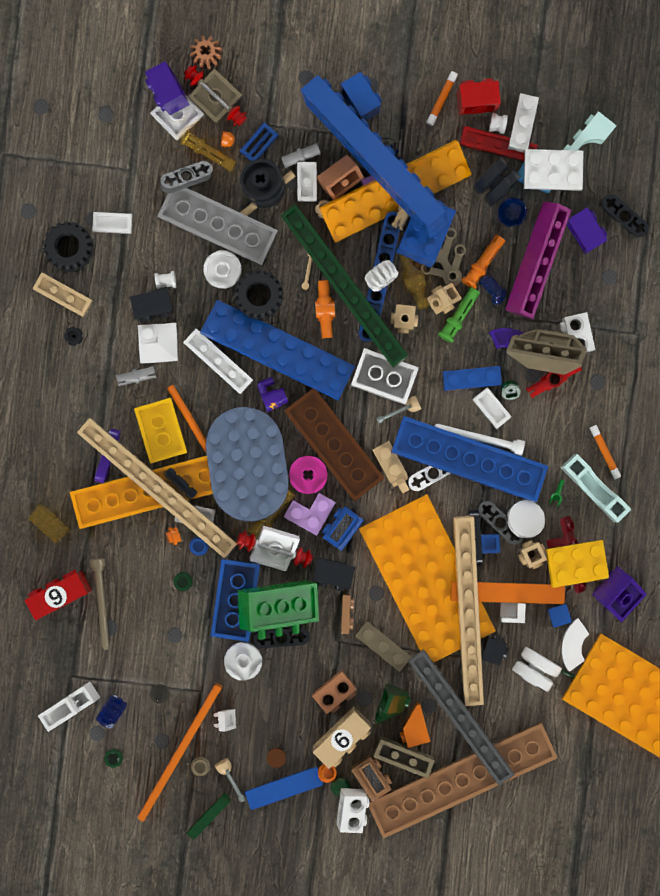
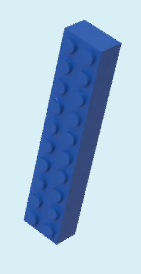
[300,75,448,239]

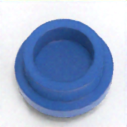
[189,536,209,556]

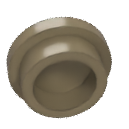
[191,757,210,776]

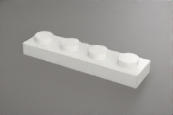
[183,329,253,394]

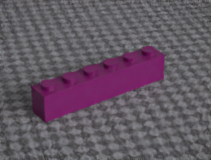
[505,202,571,319]

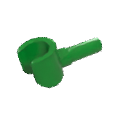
[549,480,564,507]

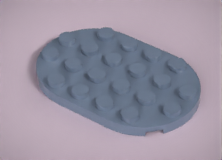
[206,407,289,522]

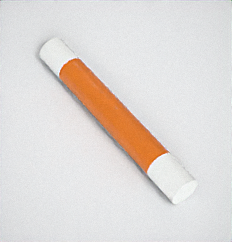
[426,71,458,126]
[590,425,621,480]

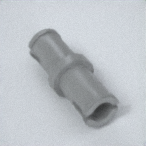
[281,143,321,168]
[116,366,156,387]

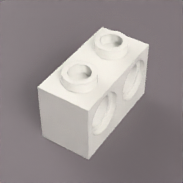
[560,312,596,352]
[336,788,369,833]

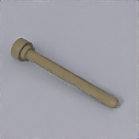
[89,558,110,650]

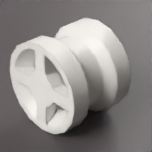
[489,113,508,134]

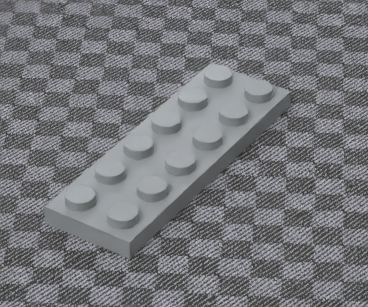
[157,188,278,266]

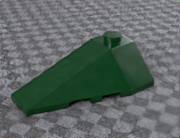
[374,684,411,724]

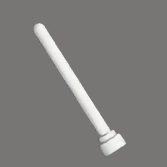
[435,424,525,456]

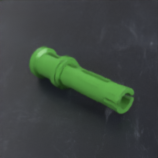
[438,287,480,343]

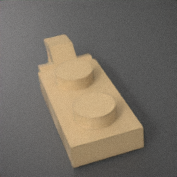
[372,441,409,493]

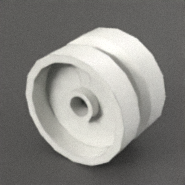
[512,646,562,692]

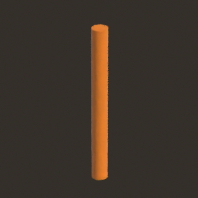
[167,385,206,453]

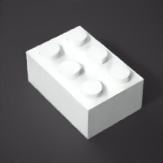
[351,348,419,405]

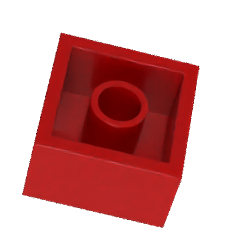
[457,78,501,115]

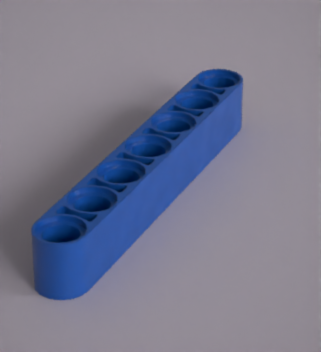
[359,212,400,343]

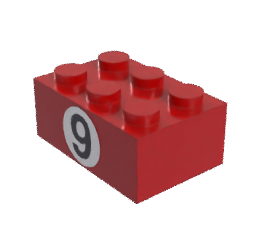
[25,569,92,621]

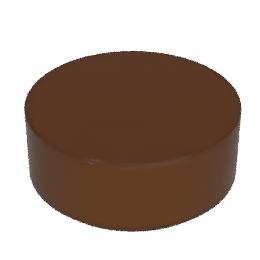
[267,748,286,768]

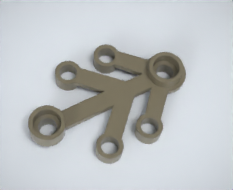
[421,228,466,286]

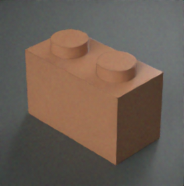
[316,155,364,200]

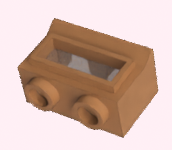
[351,755,392,803]

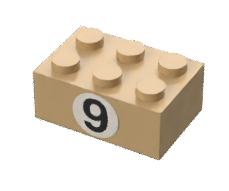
[313,706,371,769]

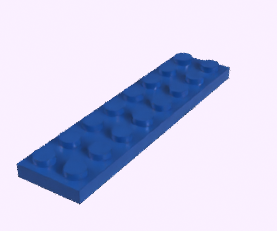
[200,300,355,400]
[391,416,548,503]

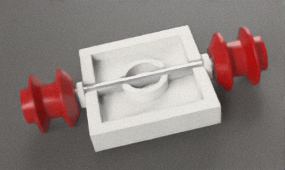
[237,525,313,571]

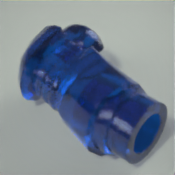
[479,275,506,305]

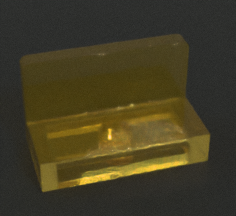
[28,504,70,544]

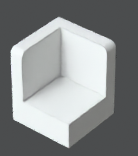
[500,602,526,623]

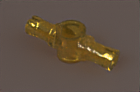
[399,255,429,310]

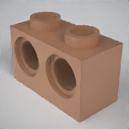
[312,670,357,714]

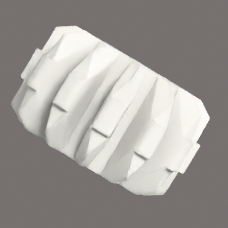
[365,260,398,292]

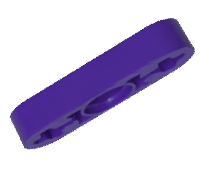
[94,428,121,483]

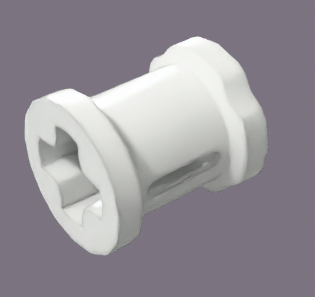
[155,271,176,290]

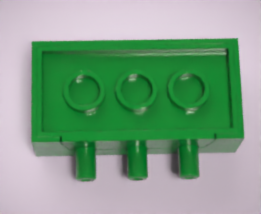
[238,580,319,639]

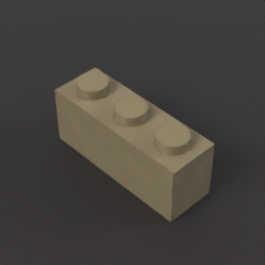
[373,736,435,779]

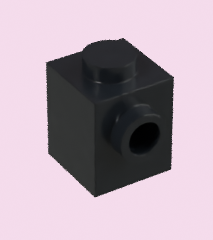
[481,634,509,666]

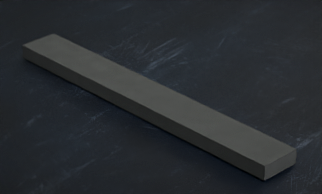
[408,649,515,786]

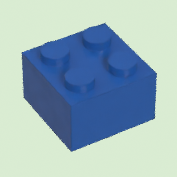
[340,72,382,121]

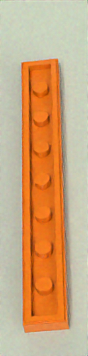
[138,683,223,822]

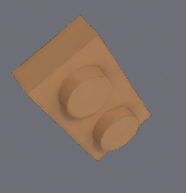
[341,594,354,634]

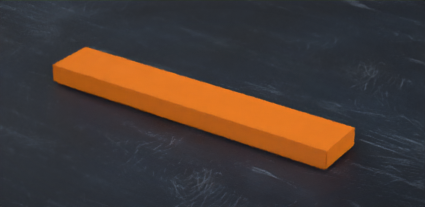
[450,581,565,604]

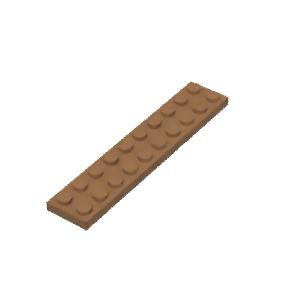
[369,722,558,839]

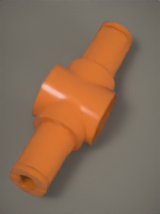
[315,280,335,338]

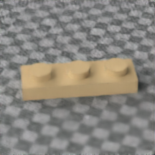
[32,272,93,317]

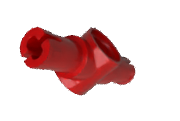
[526,367,582,399]

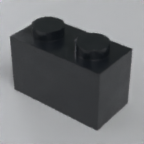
[130,288,174,323]
[313,557,355,592]

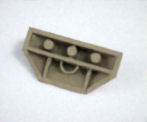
[507,329,587,375]

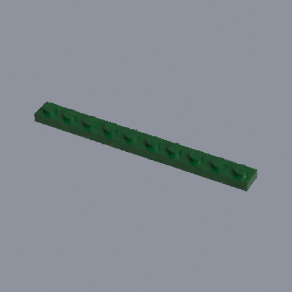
[281,204,409,368]

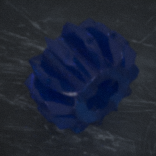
[96,695,127,729]

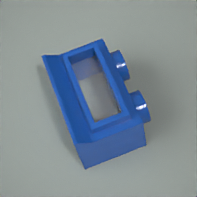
[322,507,364,551]

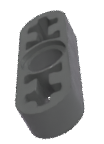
[160,161,213,193]
[477,501,523,545]

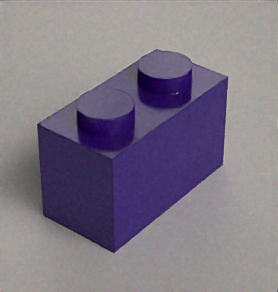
[566,208,607,254]

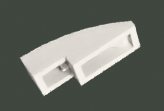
[38,682,100,732]

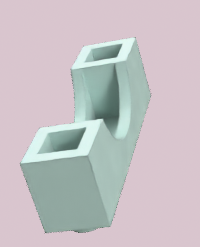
[563,111,616,151]
[560,454,631,523]

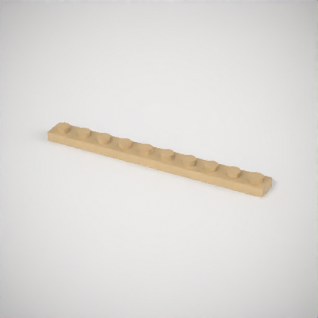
[77,418,237,559]
[453,516,484,706]

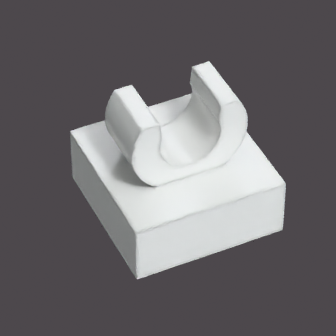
[213,709,236,731]

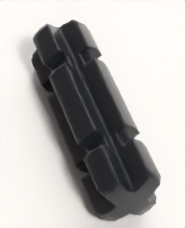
[164,468,197,499]

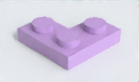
[284,493,336,536]

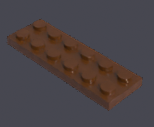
[284,389,384,502]

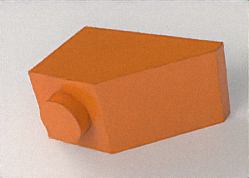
[400,702,430,748]

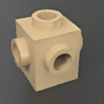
[426,283,462,315]
[390,304,418,334]
[518,540,547,569]

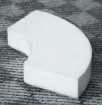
[561,618,589,671]

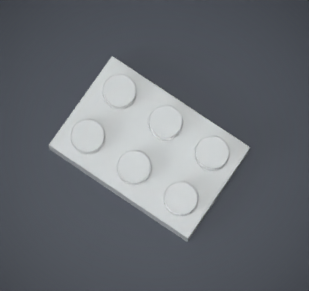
[524,149,583,191]

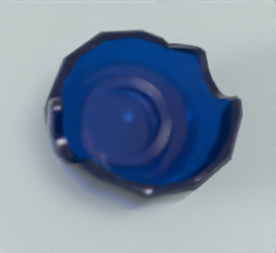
[497,197,527,227]

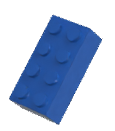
[211,558,261,642]

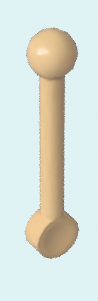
[302,254,312,290]

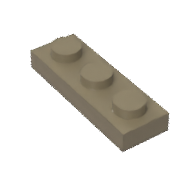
[355,621,411,672]

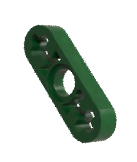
[186,792,231,840]

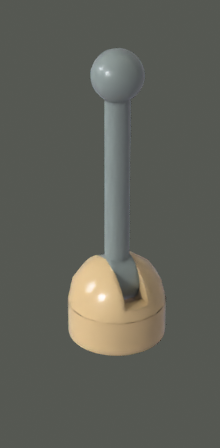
[376,395,421,423]
[215,758,246,802]

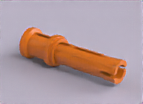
[461,234,505,289]

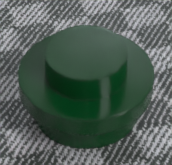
[173,572,193,591]

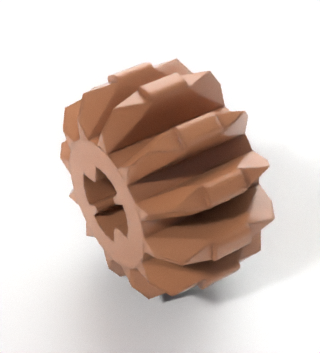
[190,35,222,69]

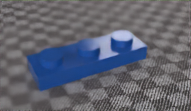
[442,366,502,391]

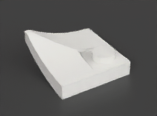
[138,323,178,364]

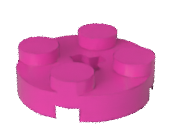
[289,456,327,494]

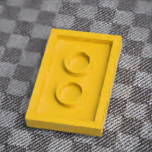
[134,398,188,464]
[545,540,609,588]

